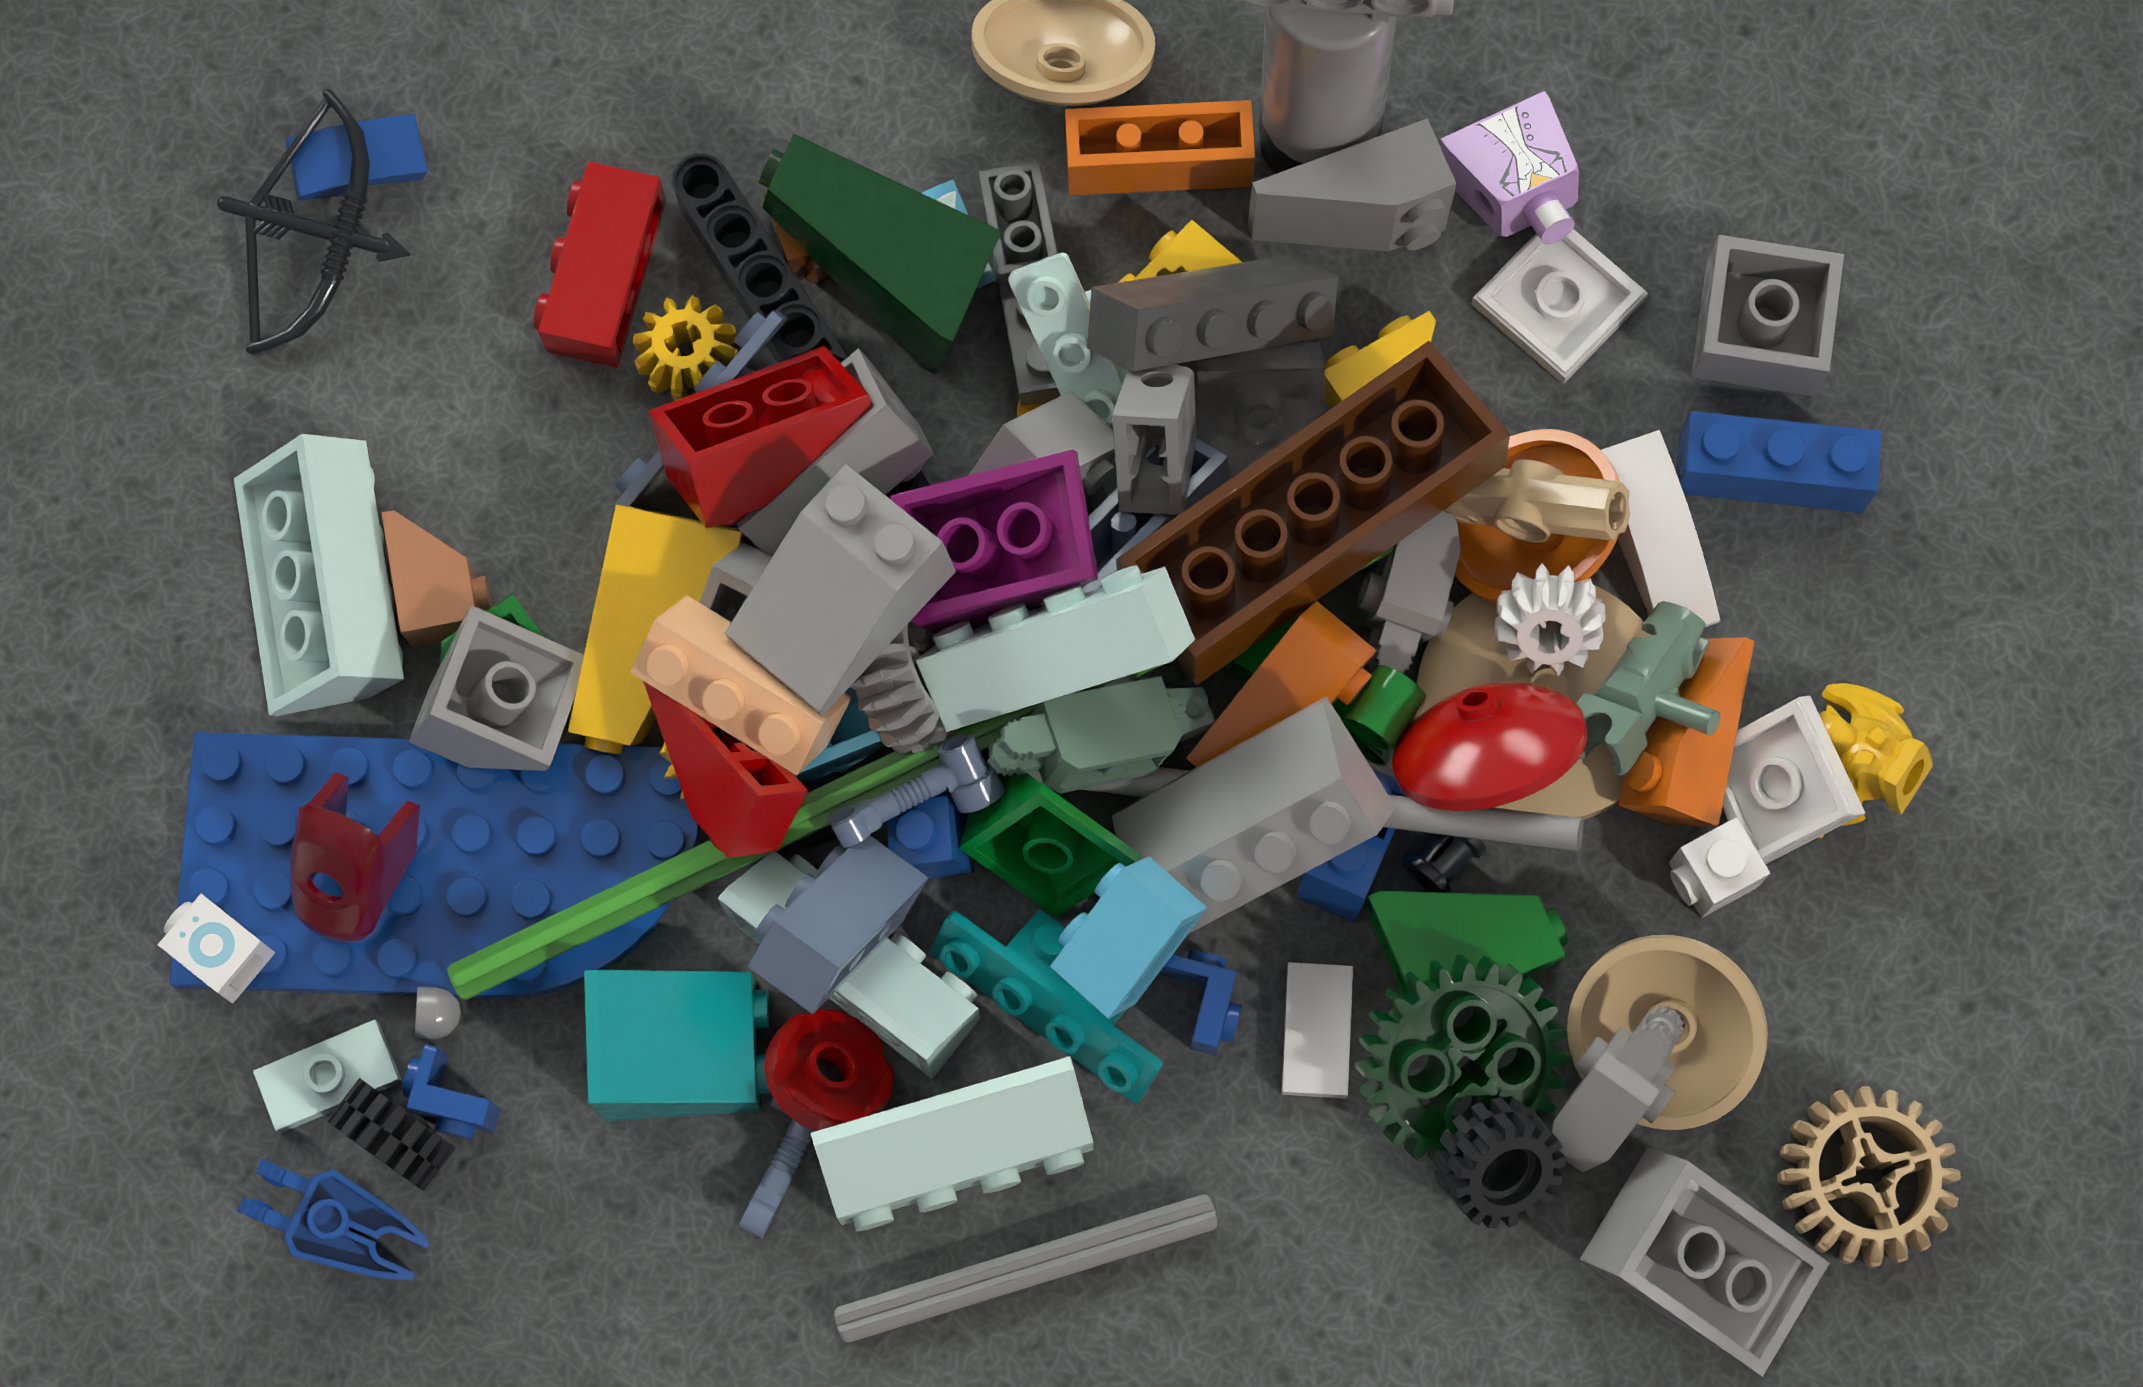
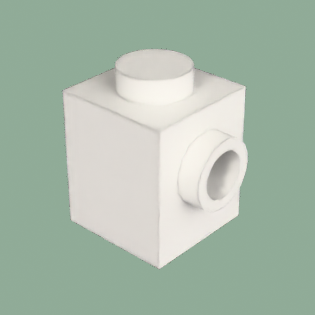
[1669,817,1770,918]

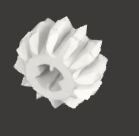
[1495,563,1606,676]

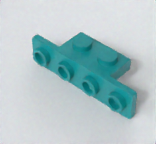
[930,909,1163,1104]

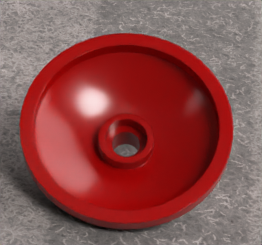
[1392,683,1588,811]

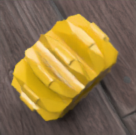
[633,294,738,401]

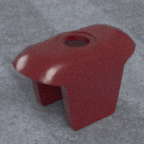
[290,772,420,942]

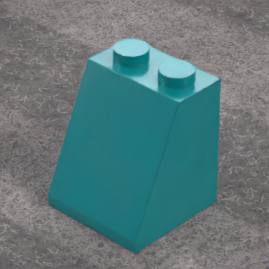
[584,970,771,1121]

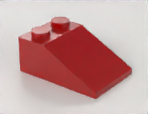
[648,346,872,529]

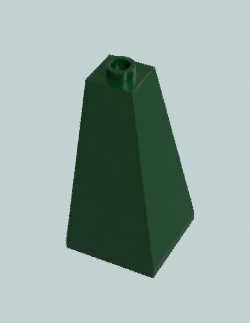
[758,134,1002,374]

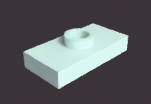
[253,1019,402,1134]

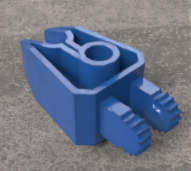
[237,1159,430,1280]

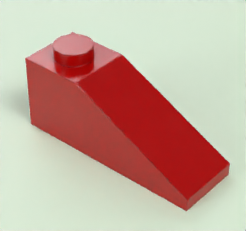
[643,681,808,858]

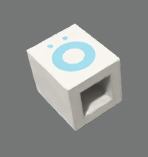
[158,894,275,1004]

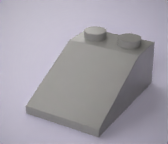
[1247,118,1457,251]
[725,464,956,717]
[1580,1147,1830,1377]

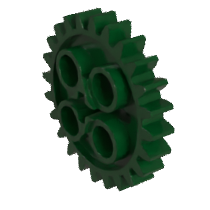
[1355,954,1570,1167]

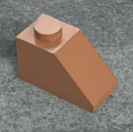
[381,510,493,649]

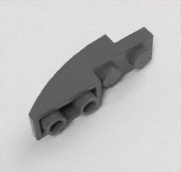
[978,161,1061,406]

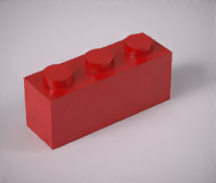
[533,161,667,368]

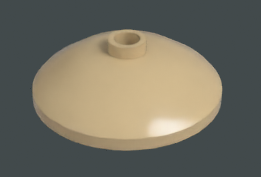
[971,0,1155,106]
[1567,935,1768,1130]

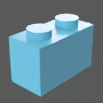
[1050,856,1208,1019]

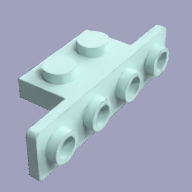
[1008,253,1156,496]

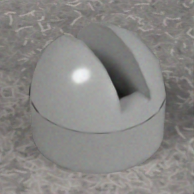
[415,986,461,1039]

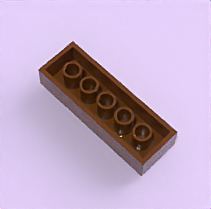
[1116,341,1510,685]

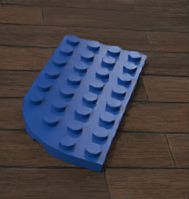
[170,732,701,999]

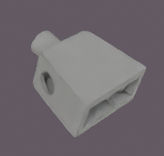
[1112,364,1197,515]

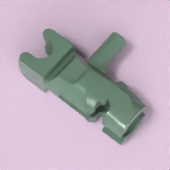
[1576,601,1720,776]

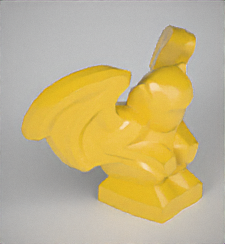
[1818,683,1933,839]

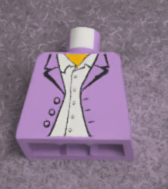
[1441,91,1579,244]

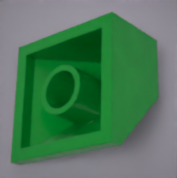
[958,773,1141,917]

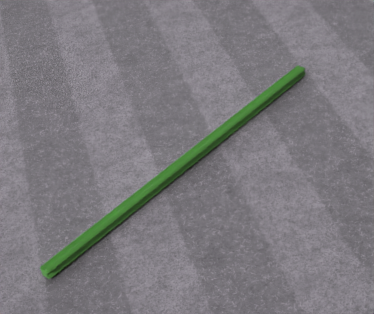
[447,547,1394,1000]

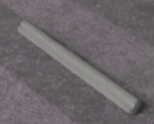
[834,1194,1218,1343]

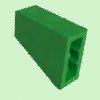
[1364,891,1568,996]

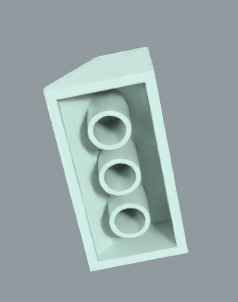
[234,434,404,716]
[718,852,980,1079]
[811,1056,1093,1231]

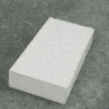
[1281,962,1353,1099]

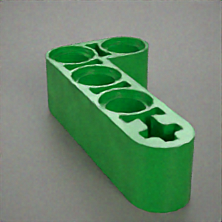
[1222,621,1426,767]

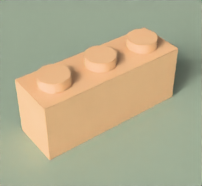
[630,595,852,775]

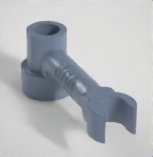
[827,733,1005,848]
[739,1097,816,1239]

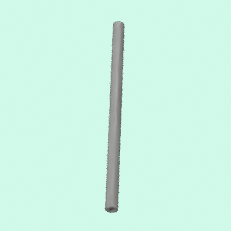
[1028,767,1583,851]

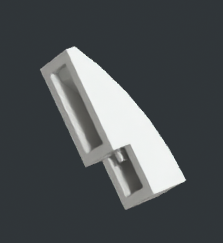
[1601,430,1720,627]

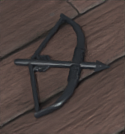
[217,89,411,355]

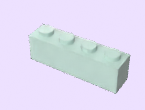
[916,566,1195,732]

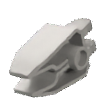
[1356,511,1461,674]
[1552,1005,1684,1172]

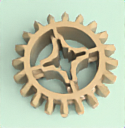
[1777,1086,1961,1268]

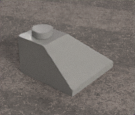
[409,605,584,771]

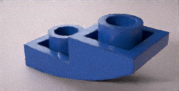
[285,114,428,200]

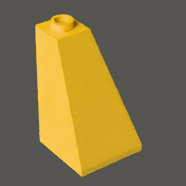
[568,505,758,754]

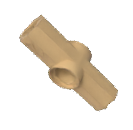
[1443,459,1630,542]

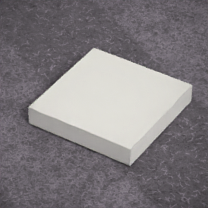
[1471,229,1648,384]
[1722,696,1865,864]

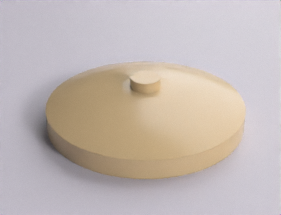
[1416,585,1652,820]

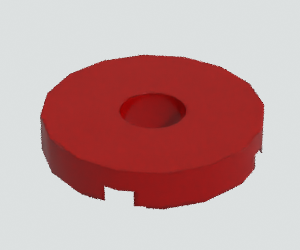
[764,1009,895,1131]

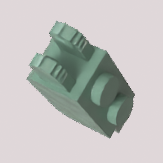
[987,674,1215,794]

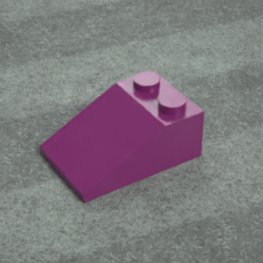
[890,449,1098,634]

